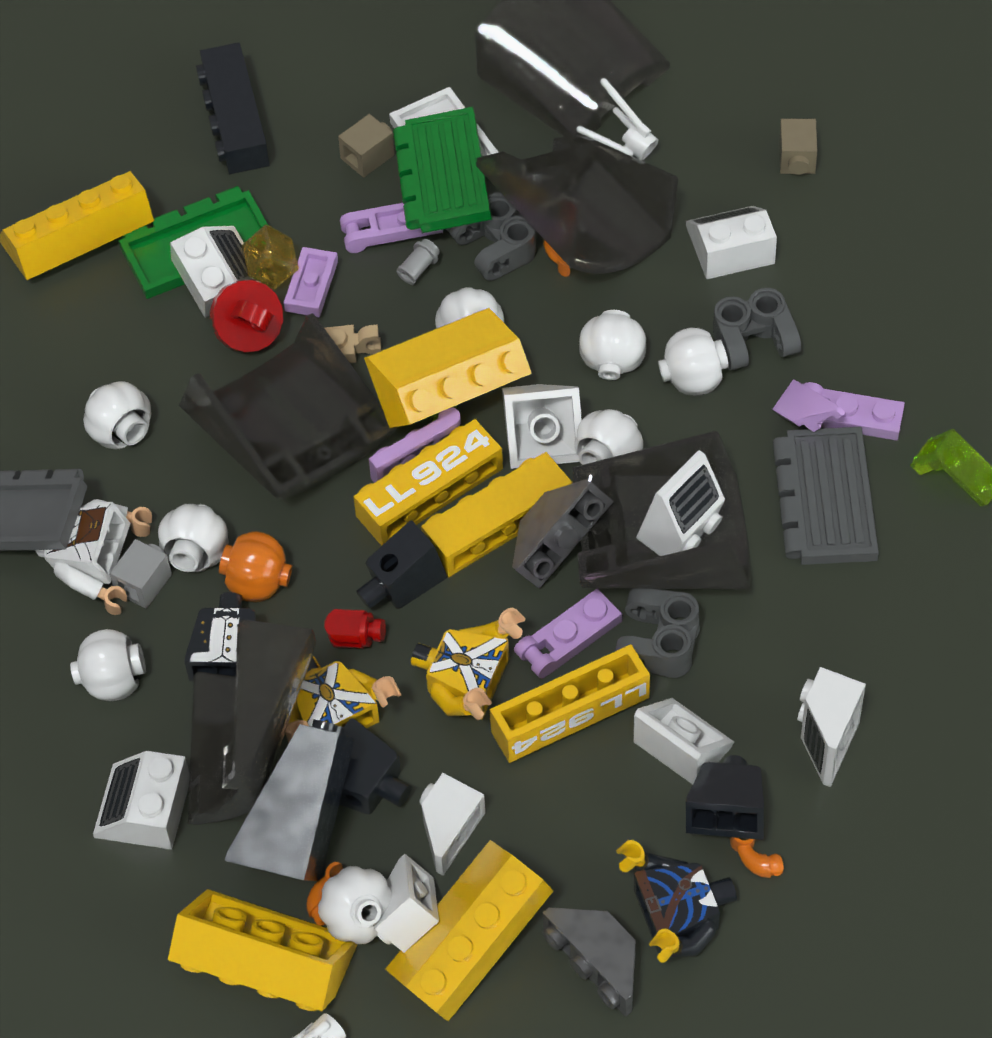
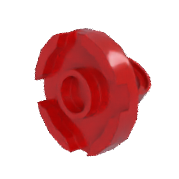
[210,280,283,352]

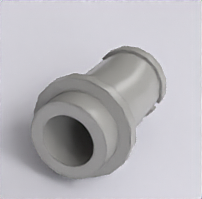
[396,239,440,285]

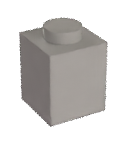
[110,539,172,609]

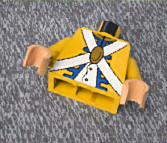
[411,608,526,720]
[283,656,401,743]

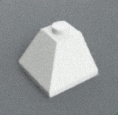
[502,384,584,469]

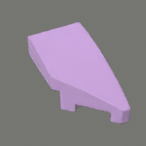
[772,379,846,432]

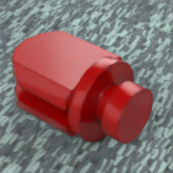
[324,609,386,649]

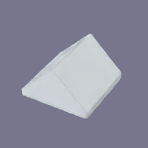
[634,698,734,785]

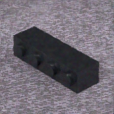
[196,42,270,175]

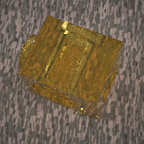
[242,224,299,290]

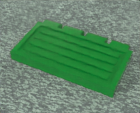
[393,107,492,233]
[119,186,278,299]

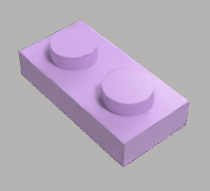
[284,247,338,317]

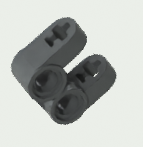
[447,193,536,280]
[713,288,801,370]
[615,587,700,678]

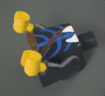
[616,840,737,963]

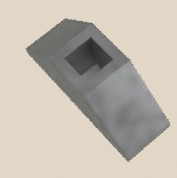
[512,479,614,588]
[542,907,636,1017]

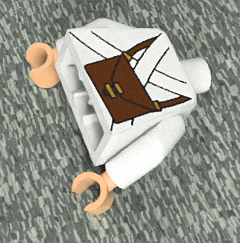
[36,499,152,615]

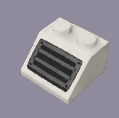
[686,206,777,279]
[170,226,268,318]
[636,450,725,565]
[797,667,866,787]
[93,751,191,850]

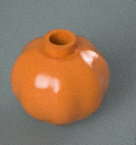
[219,531,293,602]

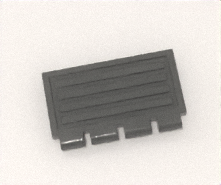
[773,427,879,565]
[0,469,88,550]

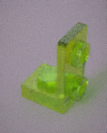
[910,429,992,506]

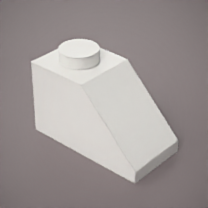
[420,773,485,876]
[374,854,439,953]

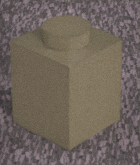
[338,114,395,178]
[779,119,817,175]

